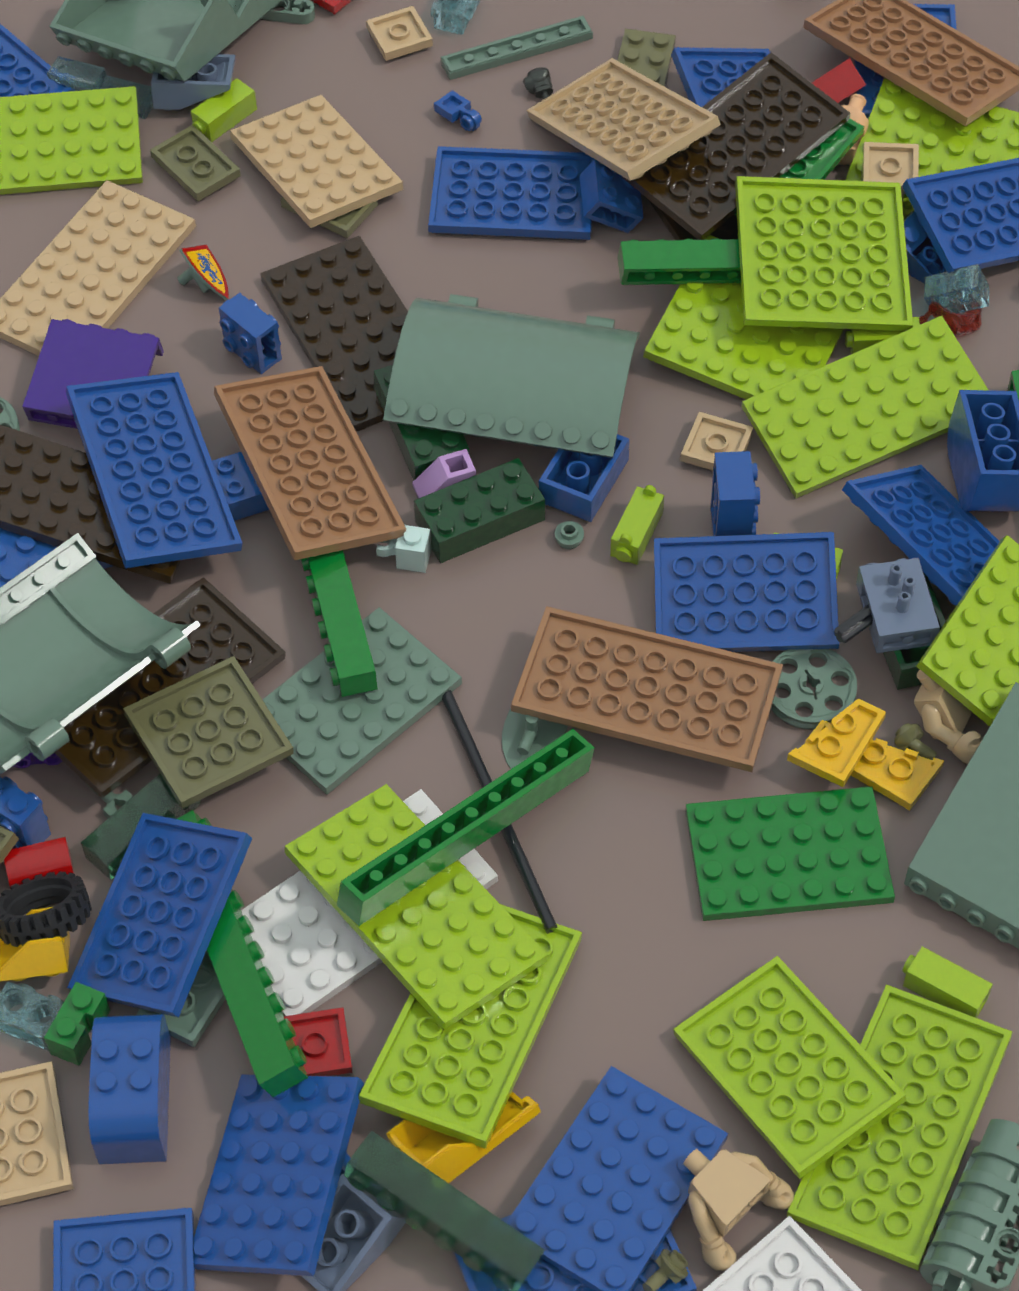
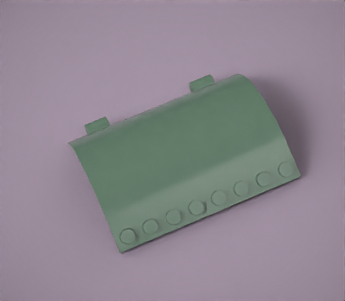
[383,294,640,458]
[0,533,200,774]

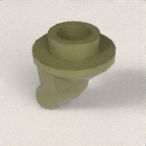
[894,723,937,760]
[643,1249,688,1291]

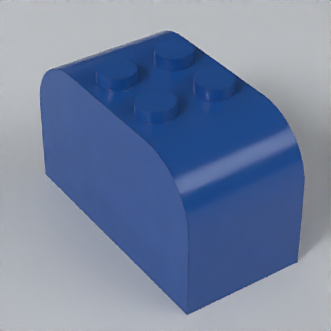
[947,390,1019,512]
[88,1014,171,1164]

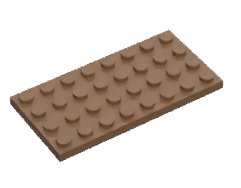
[803,0,1019,126]
[214,366,406,560]
[511,606,783,772]

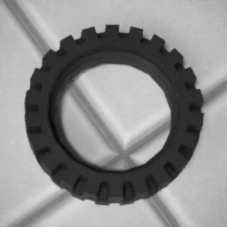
[0,872,92,947]

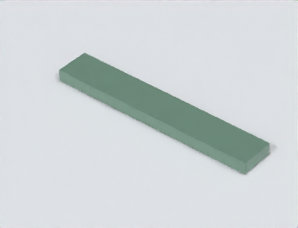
[440,16,593,80]

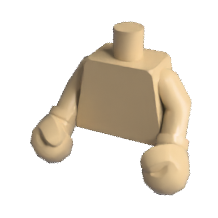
[914,670,982,764]
[683,1149,794,1270]

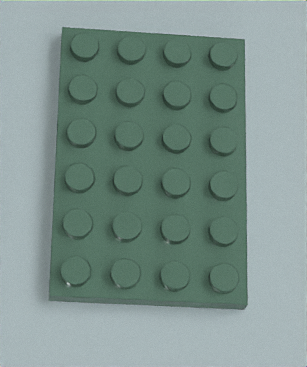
[263,607,462,795]

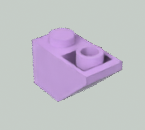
[412,449,476,498]

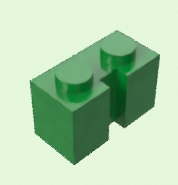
[44,982,111,1066]

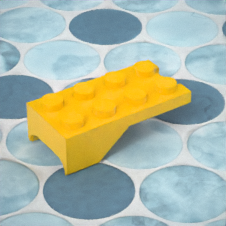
[0,907,70,981]
[386,1092,541,1194]

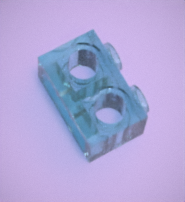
[431,0,480,35]
[924,264,989,318]
[0,981,64,1051]

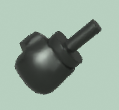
[523,67,553,100]

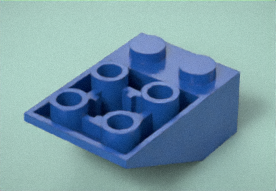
[904,210,970,296]

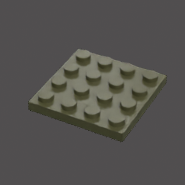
[123,656,294,809]

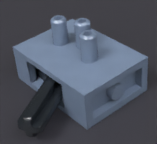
[834,558,940,653]

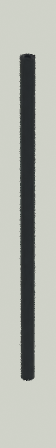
[442,690,558,934]

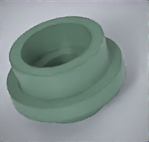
[555,521,584,549]

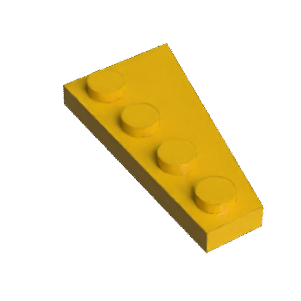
[805,720,944,811]

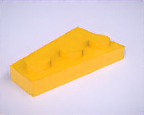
[787,698,886,787]

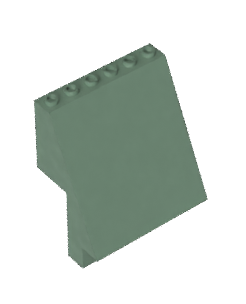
[49,0,281,82]
[904,682,1019,949]

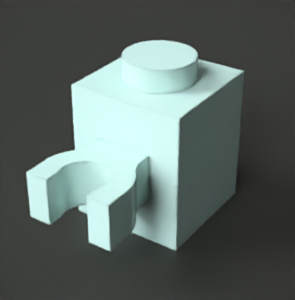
[376,525,432,573]

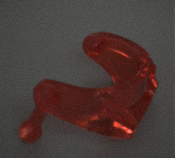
[919,294,982,336]

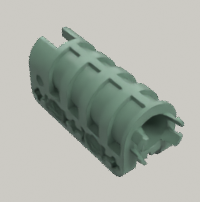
[920,1119,1019,1291]

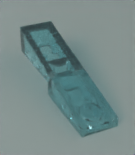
[47,56,153,120]

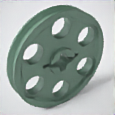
[771,649,857,729]

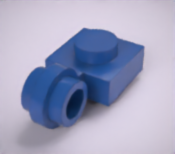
[434,90,482,131]

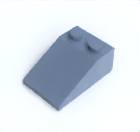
[151,54,236,110]
[302,1174,409,1291]

